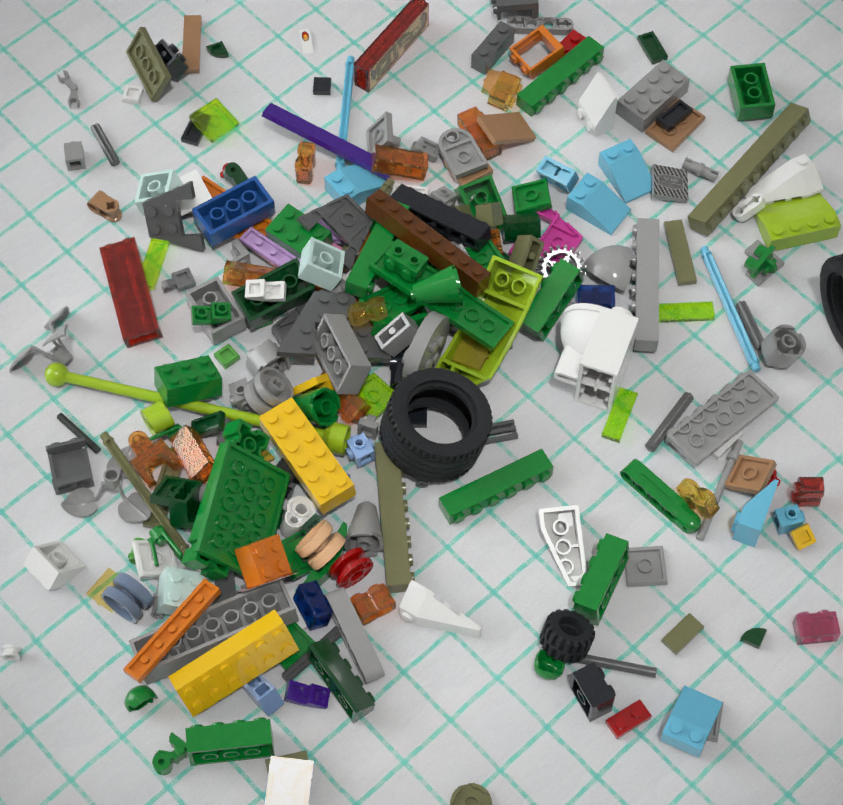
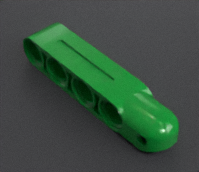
[620,459,701,533]

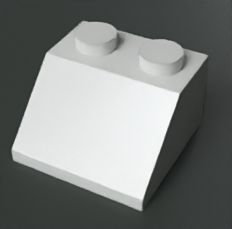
[23,540,85,591]

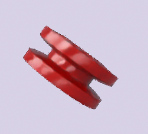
[329,547,374,589]

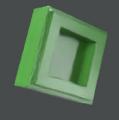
[214,344,240,370]

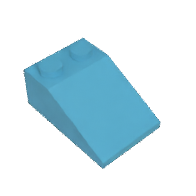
[598,138,652,204]
[324,164,386,205]
[566,173,631,235]
[731,479,779,547]
[660,685,723,758]

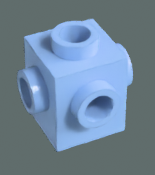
[345,433,375,468]

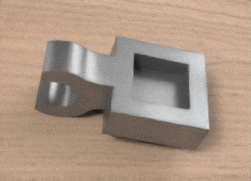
[161,267,196,293]

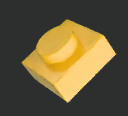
[789,523,817,551]

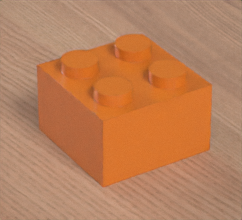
[234,534,292,588]

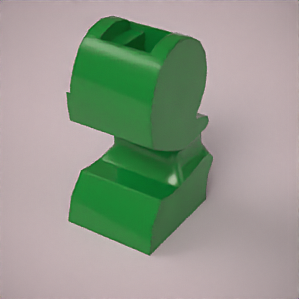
[152,732,187,775]

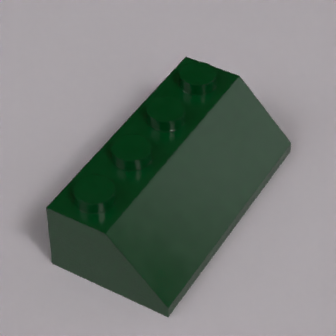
[231,257,316,331]
[307,638,376,724]

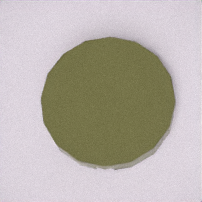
[450,783,492,805]

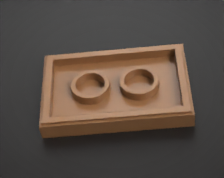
[645,98,706,153]
[476,112,536,145]

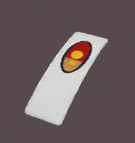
[299,28,314,54]

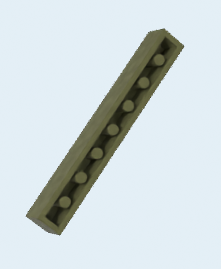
[374,442,415,594]

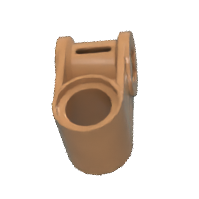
[87,190,122,222]

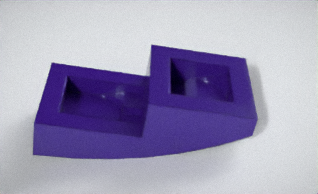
[283,680,331,709]

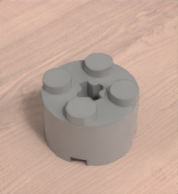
[761,324,806,369]
[246,339,290,377]

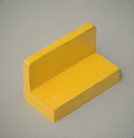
[293,373,334,396]

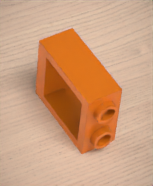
[509,24,565,80]

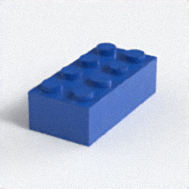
[192,176,276,247]

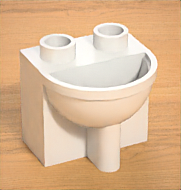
[554,303,639,413]

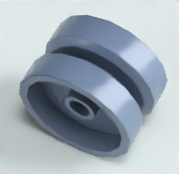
[101,572,154,623]

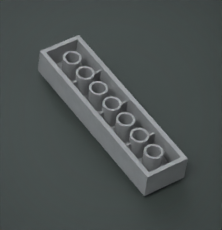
[129,578,299,685]

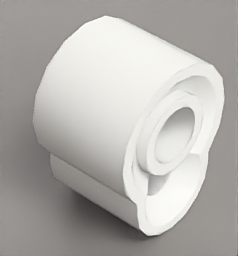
[280,496,316,537]

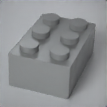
[185,276,247,345]

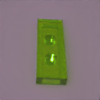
[136,238,170,290]
[659,301,715,323]
[601,387,638,443]

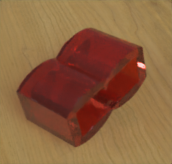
[790,477,825,507]

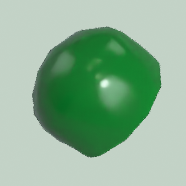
[534,649,565,680]
[124,685,158,712]

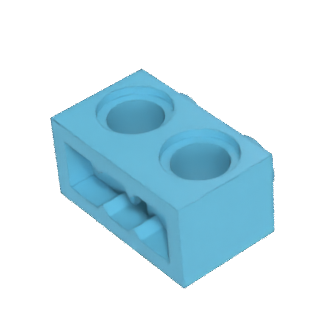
[536,155,579,193]

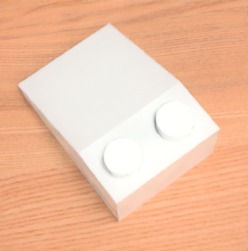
[577,72,617,137]

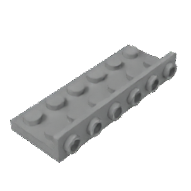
[665,369,780,467]

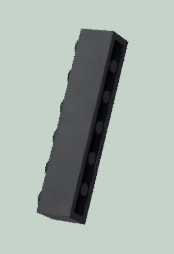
[390,184,492,252]

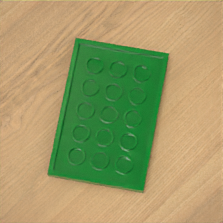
[194,441,291,576]

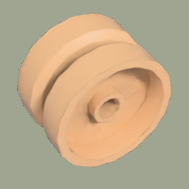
[295,519,346,571]

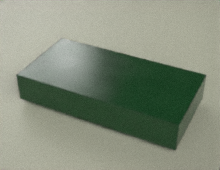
[637,31,668,65]
[190,410,225,440]

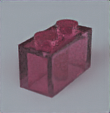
[792,610,841,645]

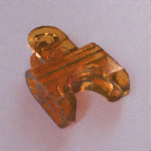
[128,431,182,488]

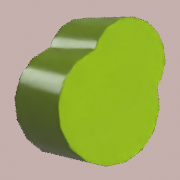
[140,400,175,436]

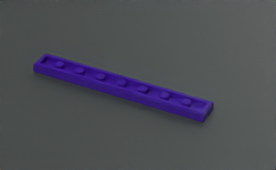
[262,103,396,180]

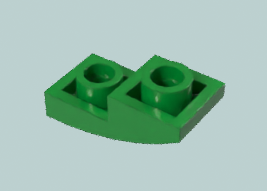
[190,302,232,326]

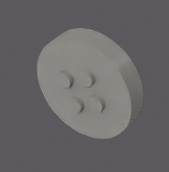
[402,311,450,379]

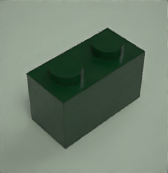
[502,212,541,241]

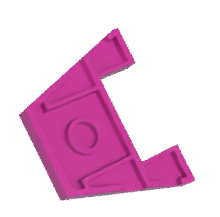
[508,208,583,263]

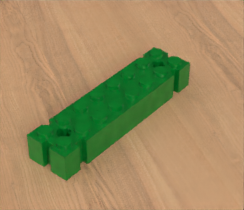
[181,418,270,581]

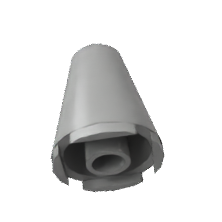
[344,501,384,557]

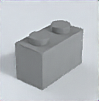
[374,312,419,357]

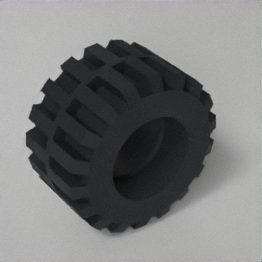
[539,609,596,664]

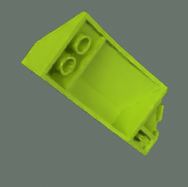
[436,255,544,385]

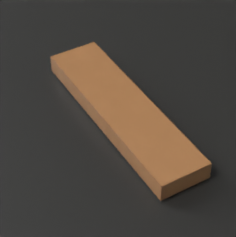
[182,15,202,74]

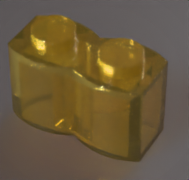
[487,71,523,112]
[347,297,388,326]
[676,478,720,519]

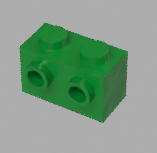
[383,239,429,283]

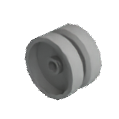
[244,367,294,415]

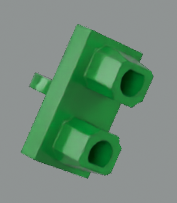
[744,244,778,279]

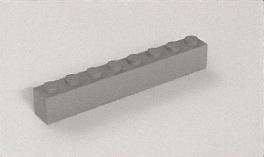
[631,218,659,352]

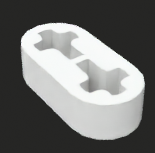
[732,193,766,222]

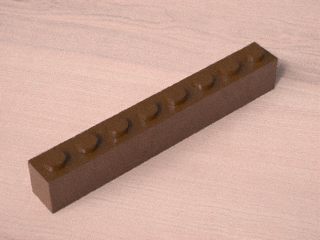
[365,188,491,297]

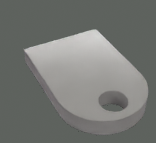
[438,128,488,180]

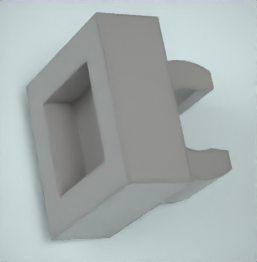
[357,414,379,440]

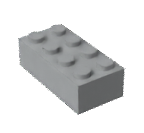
[616,60,690,133]
[315,313,372,395]

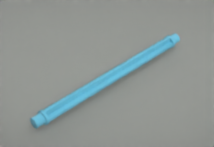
[335,56,356,170]
[700,246,761,373]

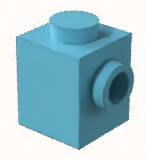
[772,504,805,535]

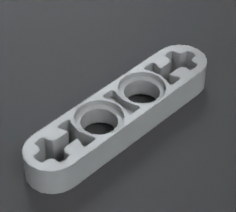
[507,16,574,35]

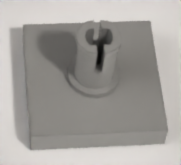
[367,112,401,157]

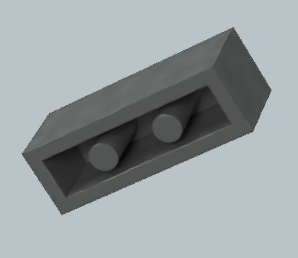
[471,21,515,75]

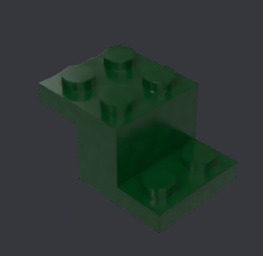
[150,475,203,530]

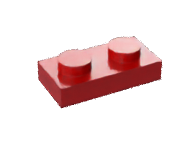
[560,29,586,55]
[605,699,652,739]

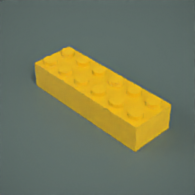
[259,397,356,515]
[168,609,299,717]

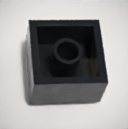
[570,662,616,722]

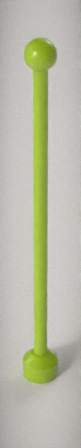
[44,362,351,456]

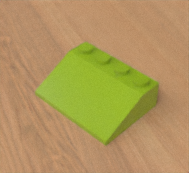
[753,193,841,252]

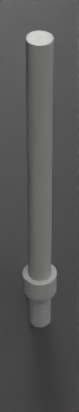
[696,439,743,541]

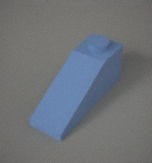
[242,674,284,716]

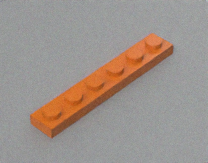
[123,578,221,683]

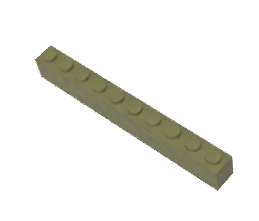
[687,103,811,236]

